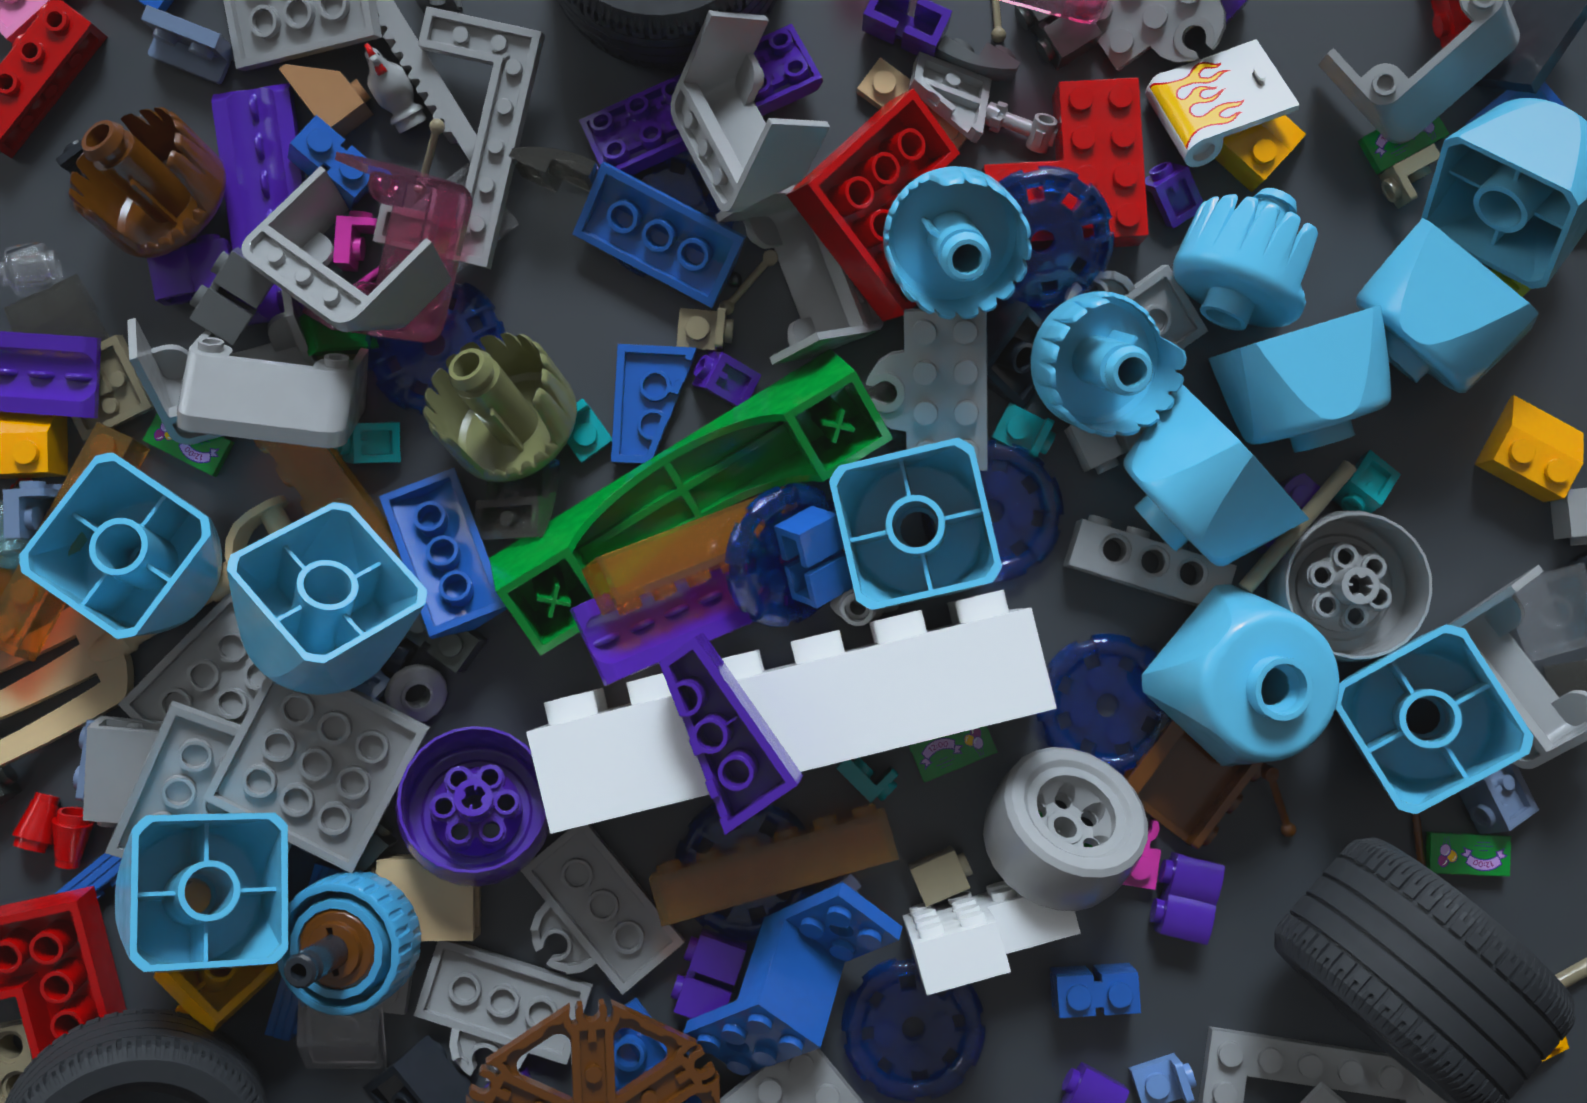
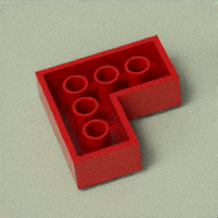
[981,77,1149,251]
[786,88,960,321]
[0,886,127,1059]

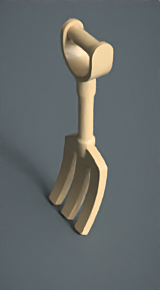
[0,495,292,768]

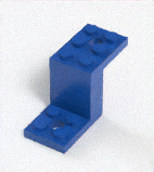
[683,882,903,1076]

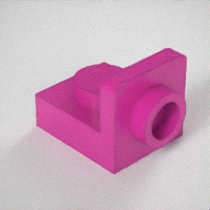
[333,211,377,272]

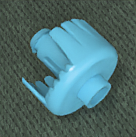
[883,166,1032,320]
[1172,188,1318,330]
[1030,291,1187,437]

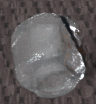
[0,242,63,297]

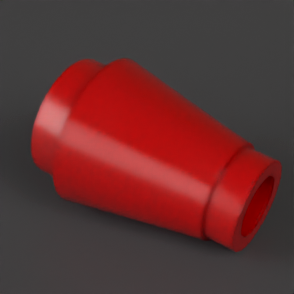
[12,792,60,854]
[52,807,95,869]

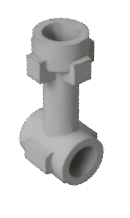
[984,101,1058,153]

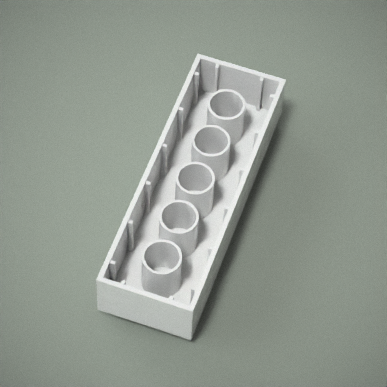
[526,589,1057,834]

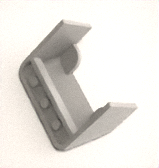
[1318,0,1520,144]
[671,10,830,212]
[242,166,452,332]
[715,185,884,365]
[127,290,317,445]
[177,329,369,448]
[1448,565,1587,769]

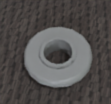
[384,664,448,723]

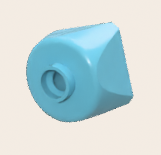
[1421,98,1587,289]
[1356,218,1539,393]
[1208,305,1391,453]
[1123,384,1309,566]
[829,437,1002,610]
[19,453,222,639]
[227,502,427,695]
[1142,584,1339,766]
[1335,624,1534,814]
[115,813,288,972]

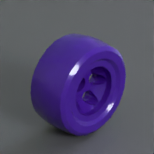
[396,726,549,887]

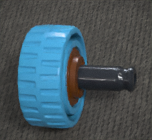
[277,870,421,1016]

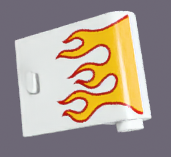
[1145,39,1300,167]

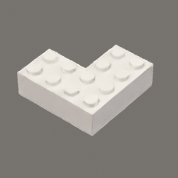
[902,881,1081,995]

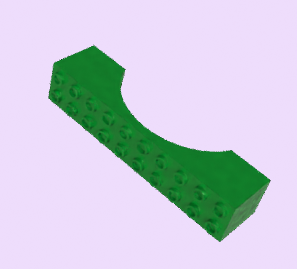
[489,349,893,656]

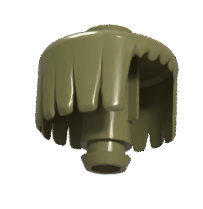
[423,333,577,482]

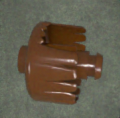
[68,107,226,258]

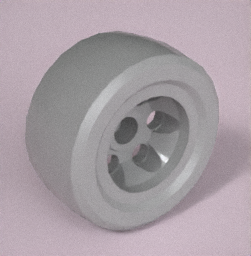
[1266,511,1432,662]
[983,747,1148,911]

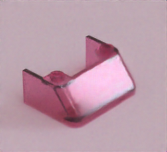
[302,152,472,342]

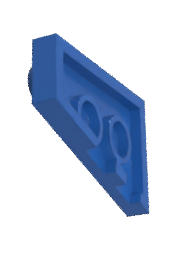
[611,344,697,465]

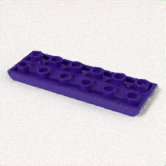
[579,23,823,176]
[211,83,314,326]
[0,331,101,418]
[570,528,802,686]

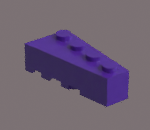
[659,633,803,835]

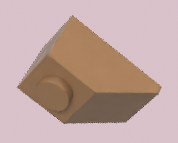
[279,64,374,137]

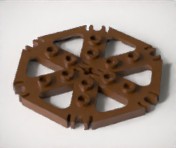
[466,999,720,1103]

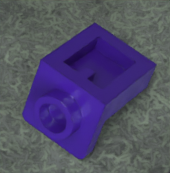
[1145,162,1203,228]
[692,351,762,407]

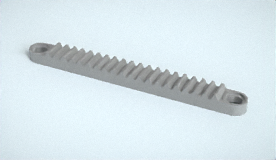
[376,0,477,163]

